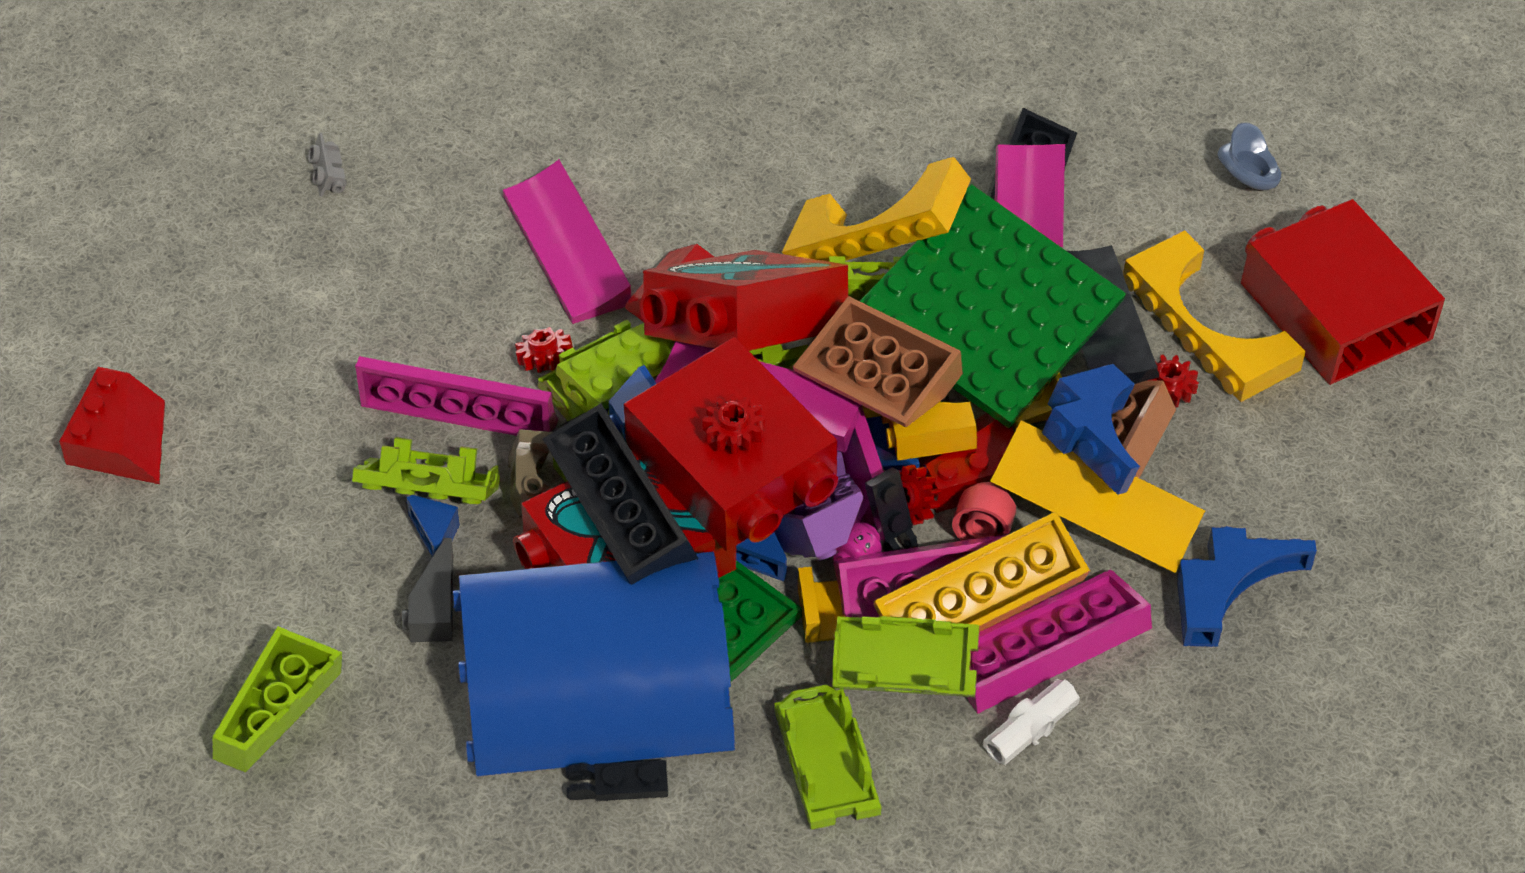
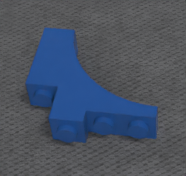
[1042,364,1140,495]
[1177,526,1317,647]

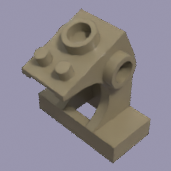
[508,429,554,518]

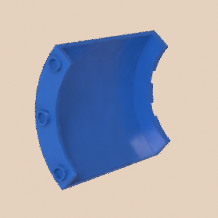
[453,552,735,776]

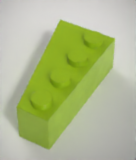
[212,626,342,773]

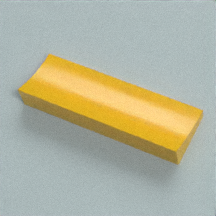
[990,420,1205,573]
[873,511,1090,632]

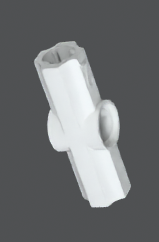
[983,679,1080,765]

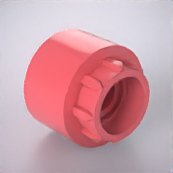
[952,482,1016,541]

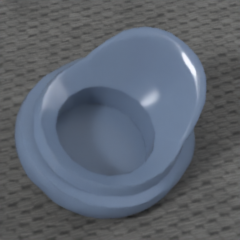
[1217,123,1281,190]

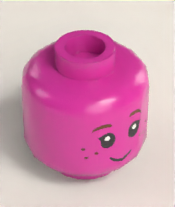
[833,522,882,559]

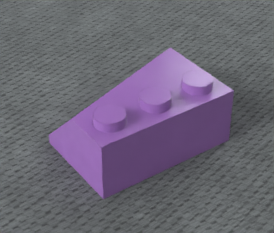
[775,473,863,560]

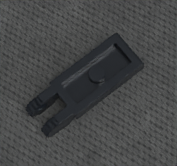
[864,467,918,552]
[565,760,668,801]

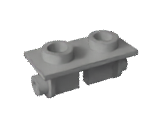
[308,133,347,197]

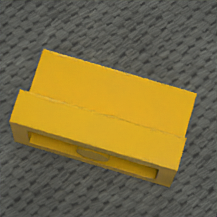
[797,567,843,643]

